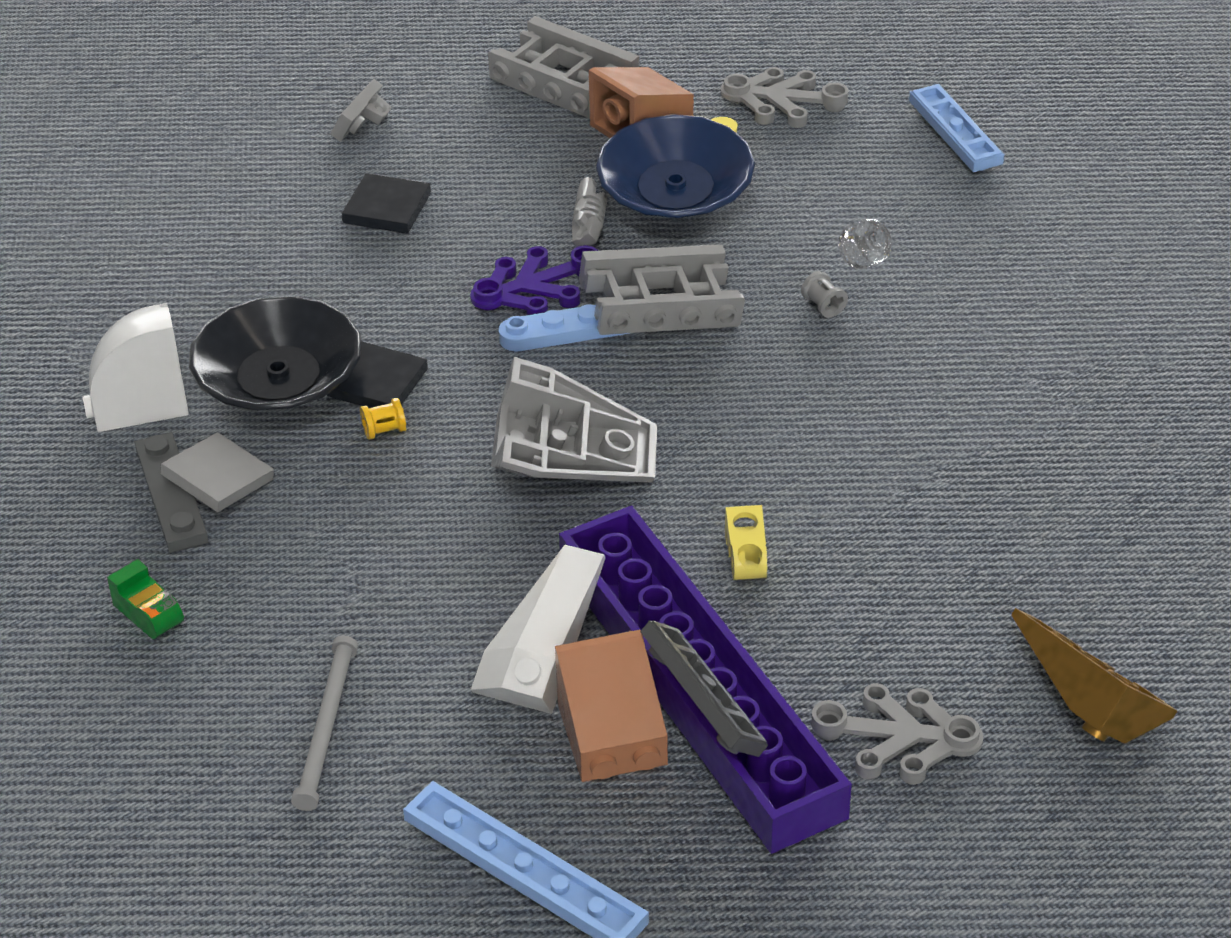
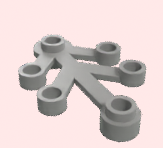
[721,67,848,128]
[811,683,983,785]

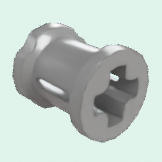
[801,271,848,318]

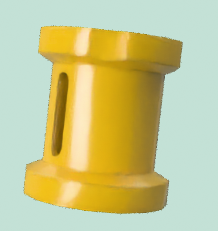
[360,398,406,440]

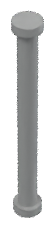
[291,635,358,811]

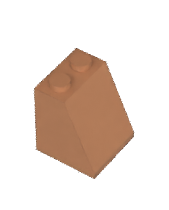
[589,67,694,138]
[555,629,668,782]

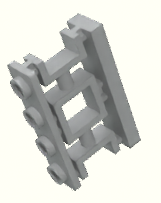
[488,16,639,119]
[579,244,745,335]

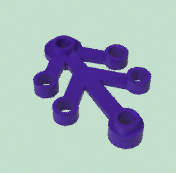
[470,245,598,315]

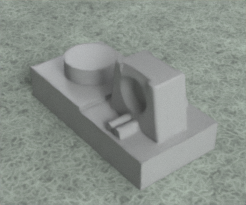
[330,79,392,142]

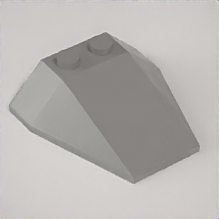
[491,357,657,482]

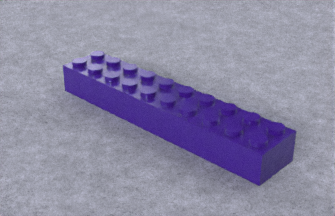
[559,505,852,854]

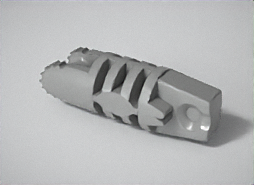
[572,177,608,247]

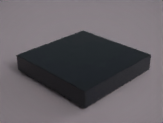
[342,173,431,234]
[327,341,428,408]

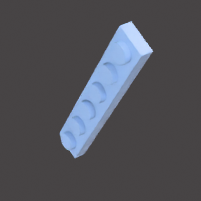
[403,781,649,938]

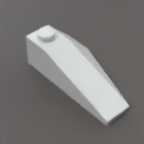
[471,545,606,714]

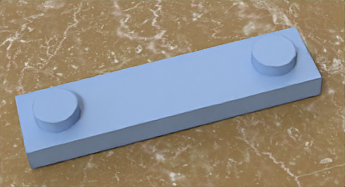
[909,84,1004,172]

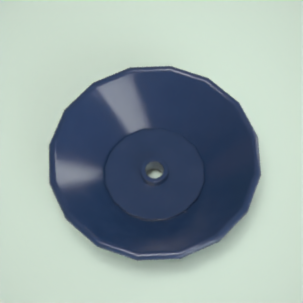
[596,114,755,218]

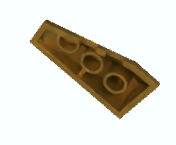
[1011,608,1177,743]

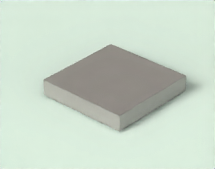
[161,432,274,512]

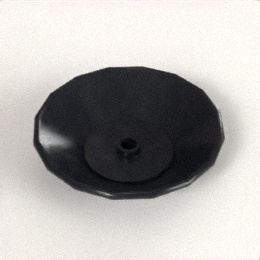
[189,296,361,411]

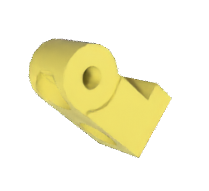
[725,505,767,580]

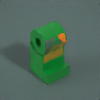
[107,559,184,639]

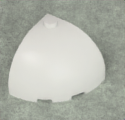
[83,303,189,432]

